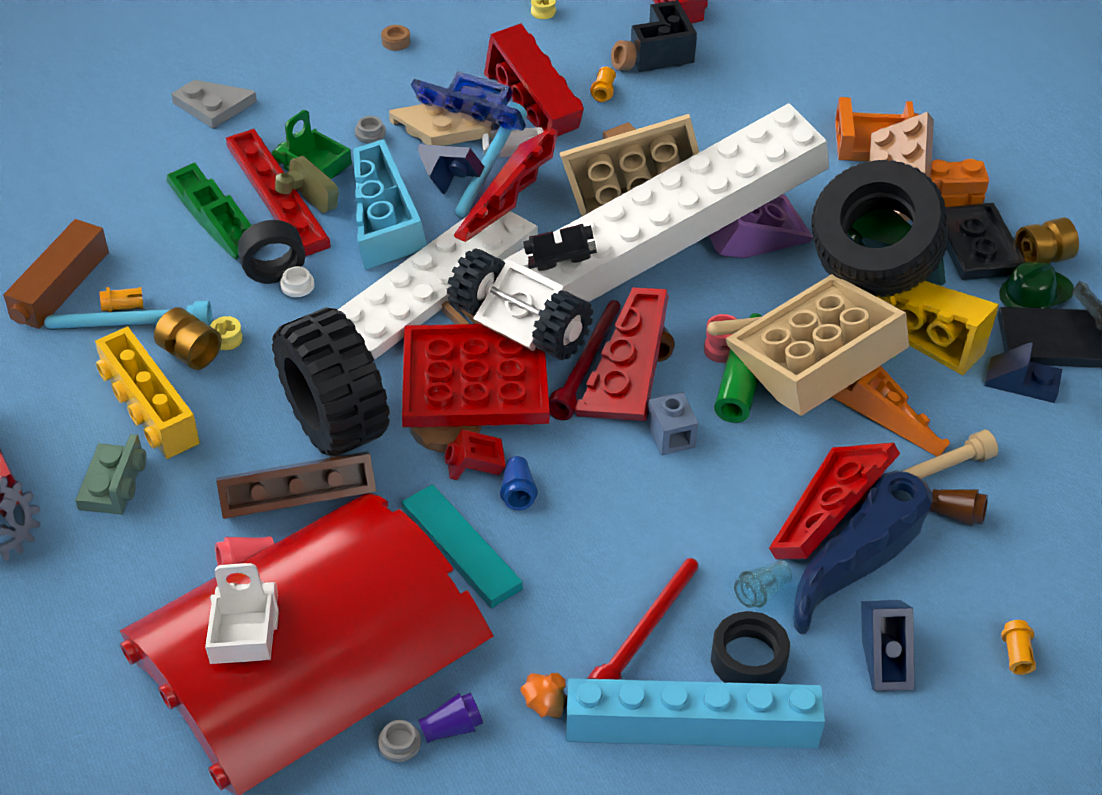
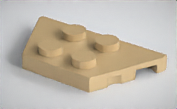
[389,90,503,146]

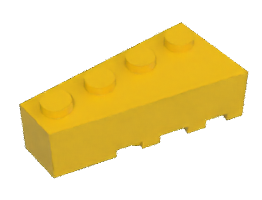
[877,281,999,376]

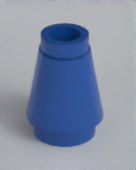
[500,456,538,510]

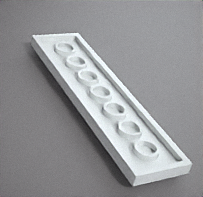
[338,211,538,360]

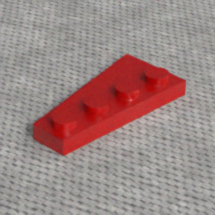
[574,287,669,421]
[769,443,900,559]

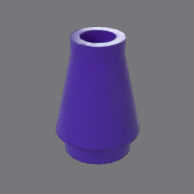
[418,692,484,743]

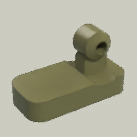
[275,156,339,213]

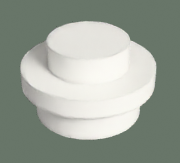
[280,266,315,297]

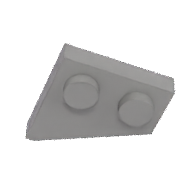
[171,80,257,128]

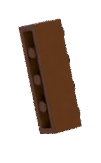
[216,451,376,519]

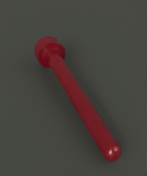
[549,300,621,421]

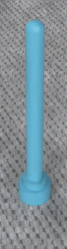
[455,102,527,218]
[44,300,212,329]

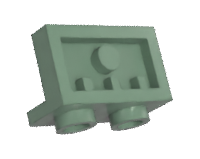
[75,434,147,515]

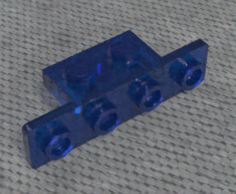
[410,71,526,131]

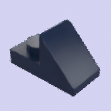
[417,144,485,194]
[984,342,1063,403]

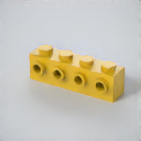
[95,326,200,459]

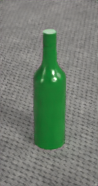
[714,313,762,423]

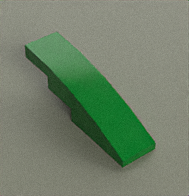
[167,162,252,260]

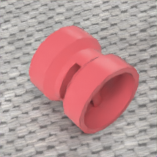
[704,314,737,363]

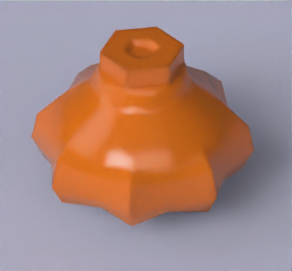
[520,673,567,719]

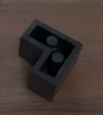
[631,0,697,72]

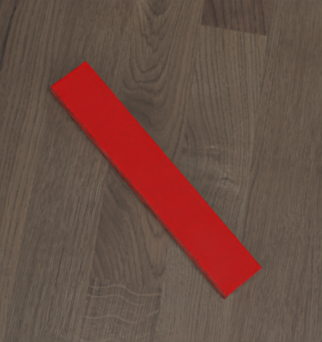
[226,129,331,257]

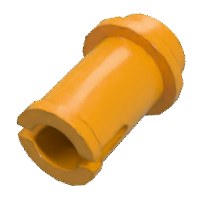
[590,66,616,102]
[99,287,144,312]
[1001,620,1036,675]

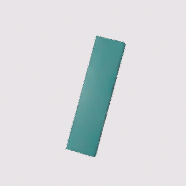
[401,484,523,609]

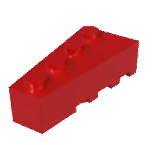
[484,23,584,137]

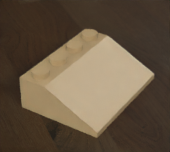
[560,114,699,217]
[726,274,909,416]

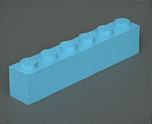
[566,678,825,749]

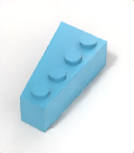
[353,139,427,270]

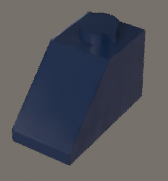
[861,600,915,691]

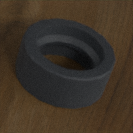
[238,220,305,284]
[710,611,790,684]

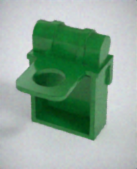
[272,110,352,179]

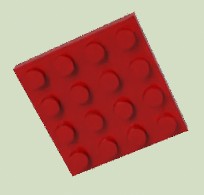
[402,324,550,428]

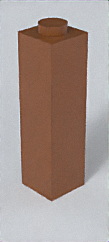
[3,219,109,329]

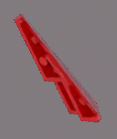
[454,128,558,242]

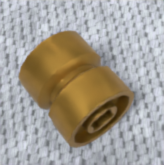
[1015,217,1079,264]
[154,307,222,370]

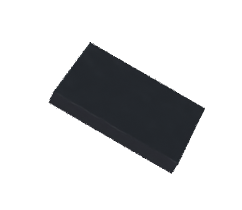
[945,203,1026,280]
[997,307,1102,368]

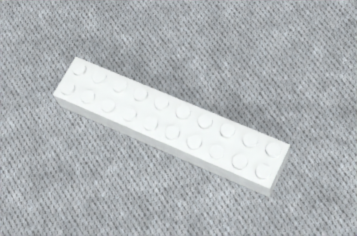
[504,103,829,302]

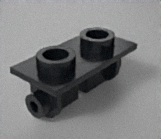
[523,223,597,271]

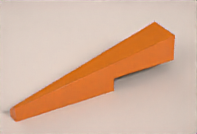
[832,365,951,456]

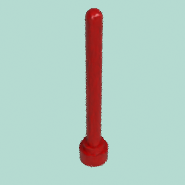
[586,558,699,680]

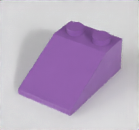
[709,194,813,258]

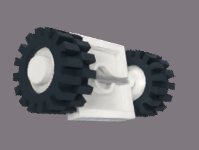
[447,248,593,360]

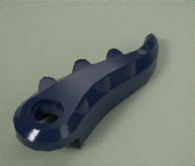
[793,471,933,634]

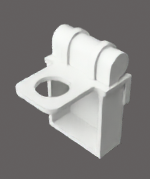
[205,563,279,664]

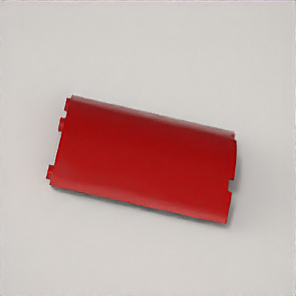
[120,493,494,795]

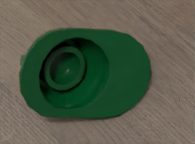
[999,261,1075,308]

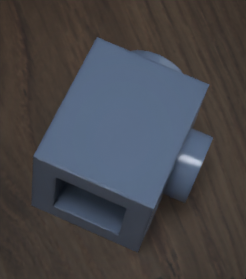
[647,392,699,455]

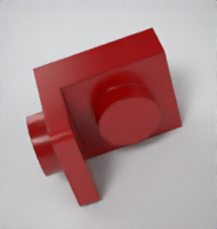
[444,429,506,480]

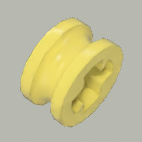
[531,0,556,19]
[210,316,243,350]

